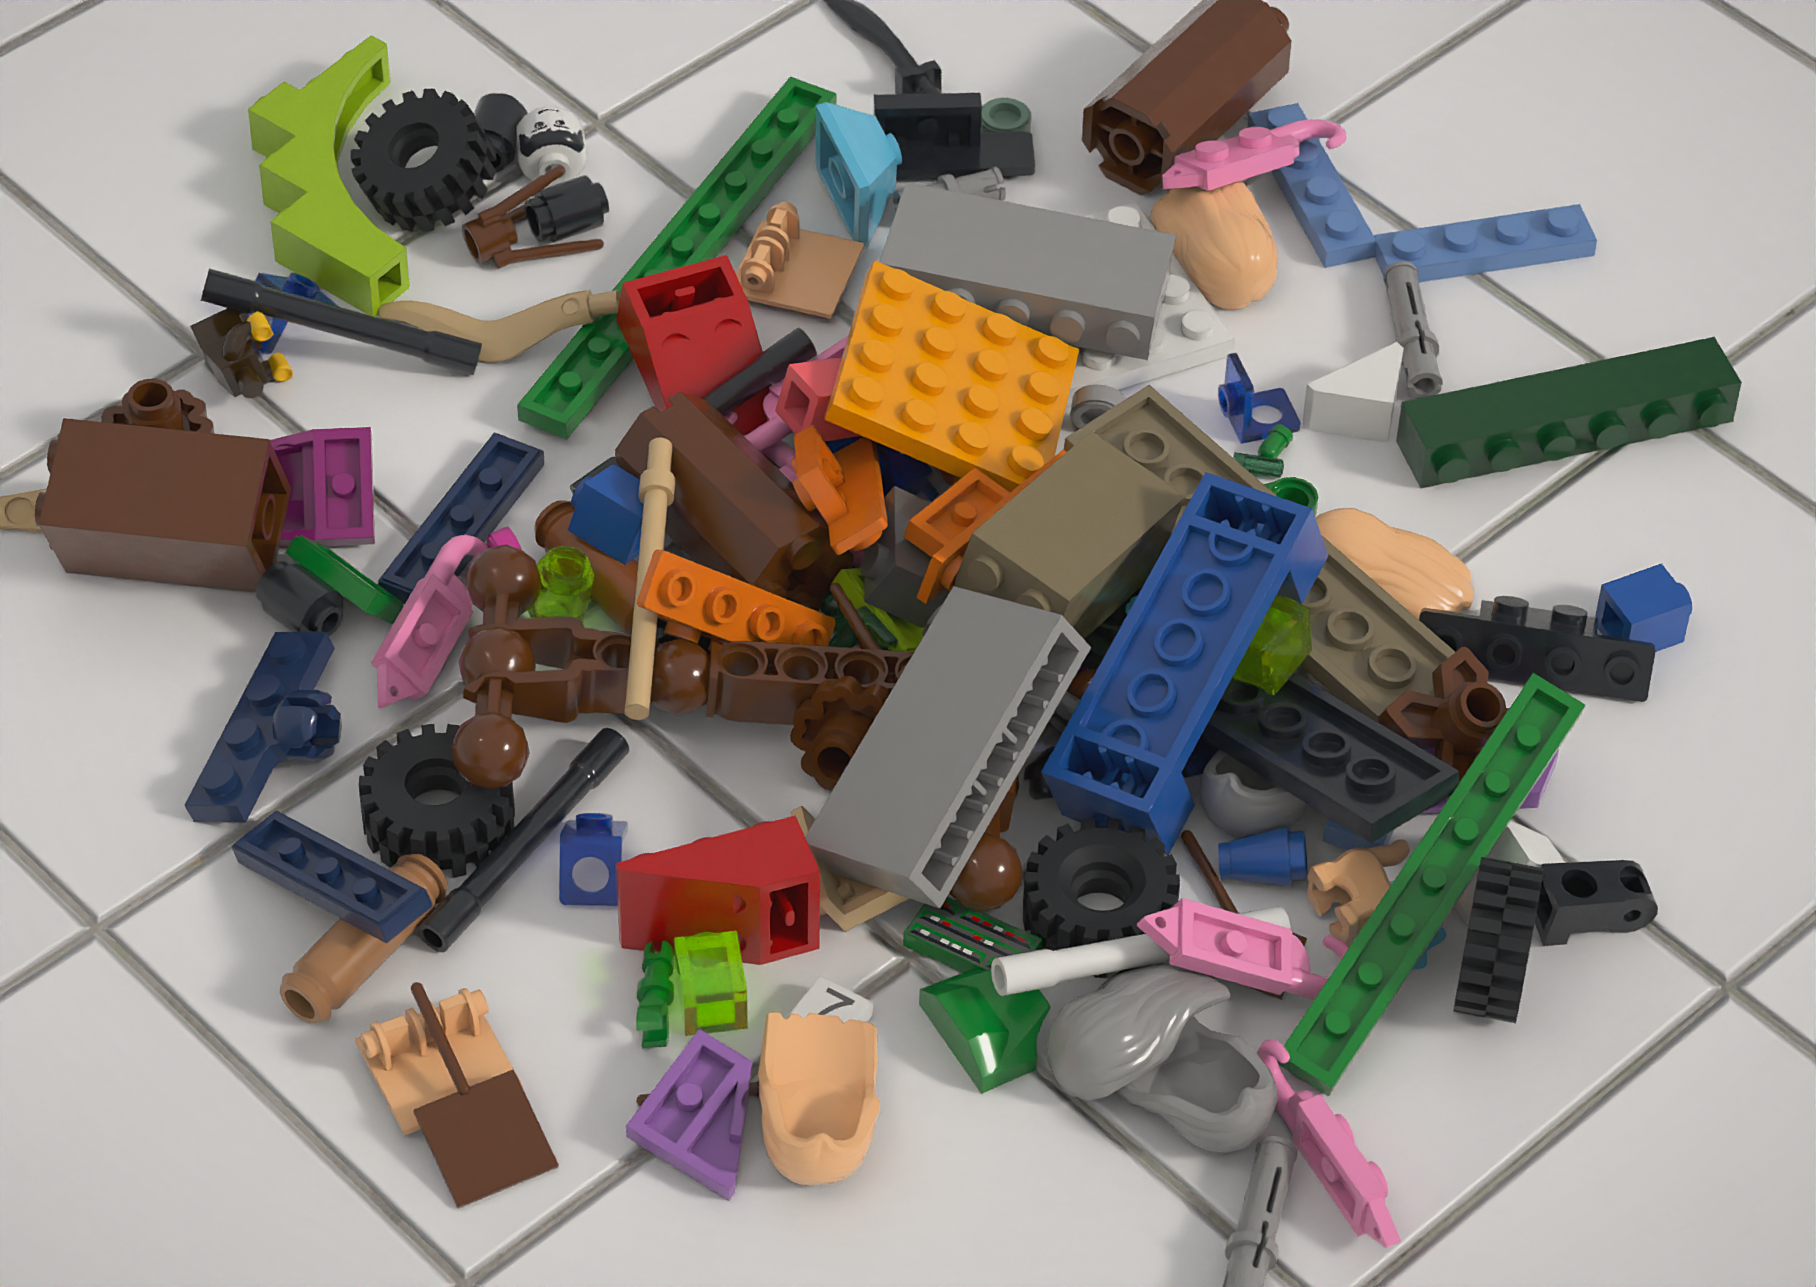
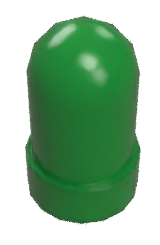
[1258,424,1293,462]

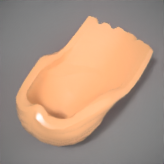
[1150,181,1278,310]
[1316,508,1474,620]
[758,1012,880,1186]

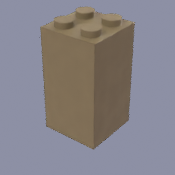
[953,431,1186,639]

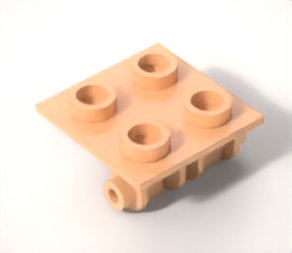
[736,201,865,319]
[355,988,523,1135]

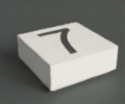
[786,976,873,1023]

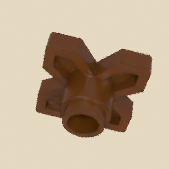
[1378,647,1509,801]

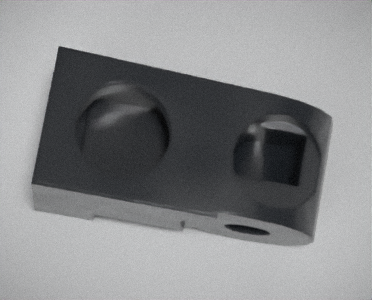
[1535,860,1658,946]

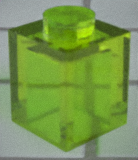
[1232,595,1312,695]
[674,931,748,1036]

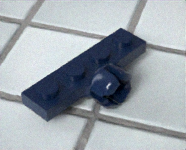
[184,632,342,823]

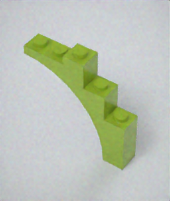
[248,35,410,317]

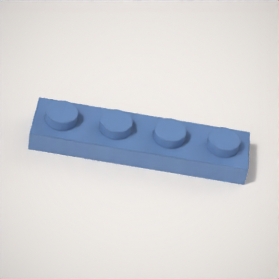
[1247,103,1377,268]
[1374,204,1597,282]

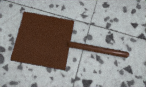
[411,982,559,1209]

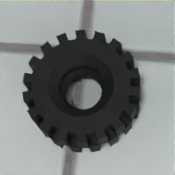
[350,89,496,232]
[358,724,515,878]
[1023,818,1180,978]
[1453,857,1544,1023]

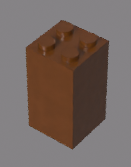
[35,418,291,593]

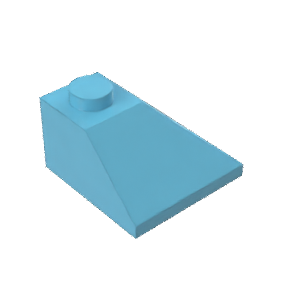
[816,102,902,248]

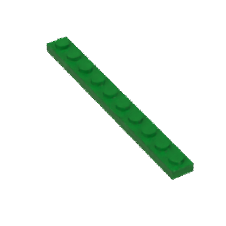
[517,76,837,440]

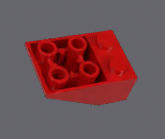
[616,255,772,436]
[615,816,820,965]

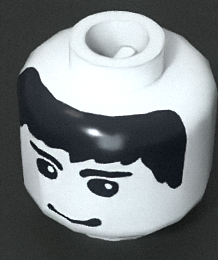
[516,106,587,184]

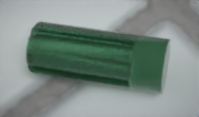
[1233,452,1284,478]
[857,606,898,651]

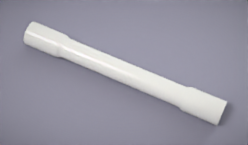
[991,906,1291,996]

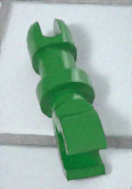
[636,940,675,1048]

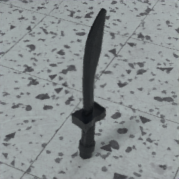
[823,0,942,94]

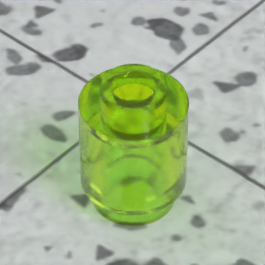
[528,546,594,622]

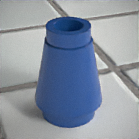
[1218,826,1308,887]

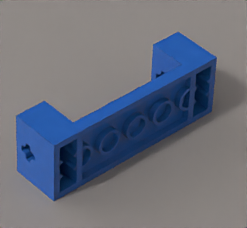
[1041,472,1328,856]

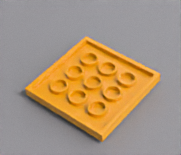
[824,260,1079,492]

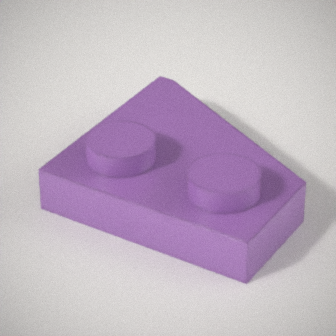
[626,1029,752,1201]

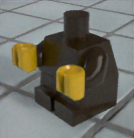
[190,308,294,398]

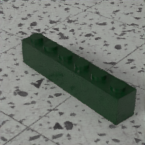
[1396,337,1742,488]

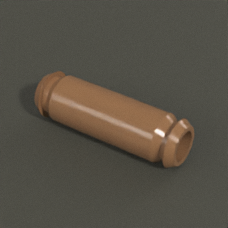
[280,854,447,1023]

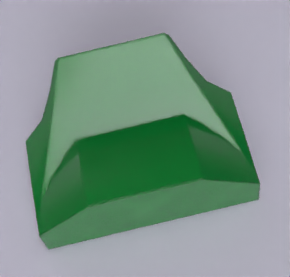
[919,969,1051,1094]

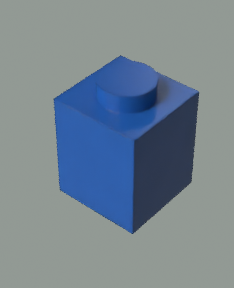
[568,464,668,565]
[1595,563,1692,652]

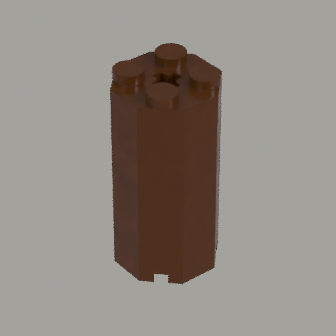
[1082,0,1292,196]
[615,392,854,612]

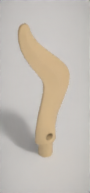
[378,289,620,363]

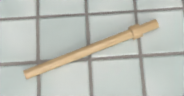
[625,438,675,720]

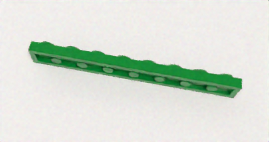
[1277,673,1586,1097]

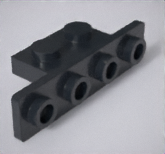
[873,93,1035,179]
[1419,596,1656,702]

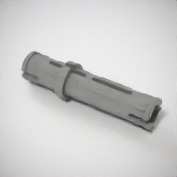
[1383,261,1443,399]
[1222,1136,1298,1287]

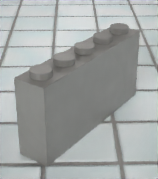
[879,182,1176,360]
[805,586,1091,908]

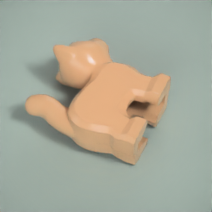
[1307,839,1410,946]

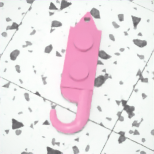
[1162,119,1347,191]
[1137,898,1349,1000]

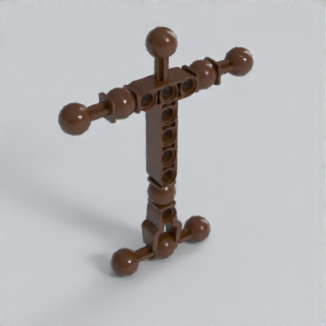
[451,544,1098,912]

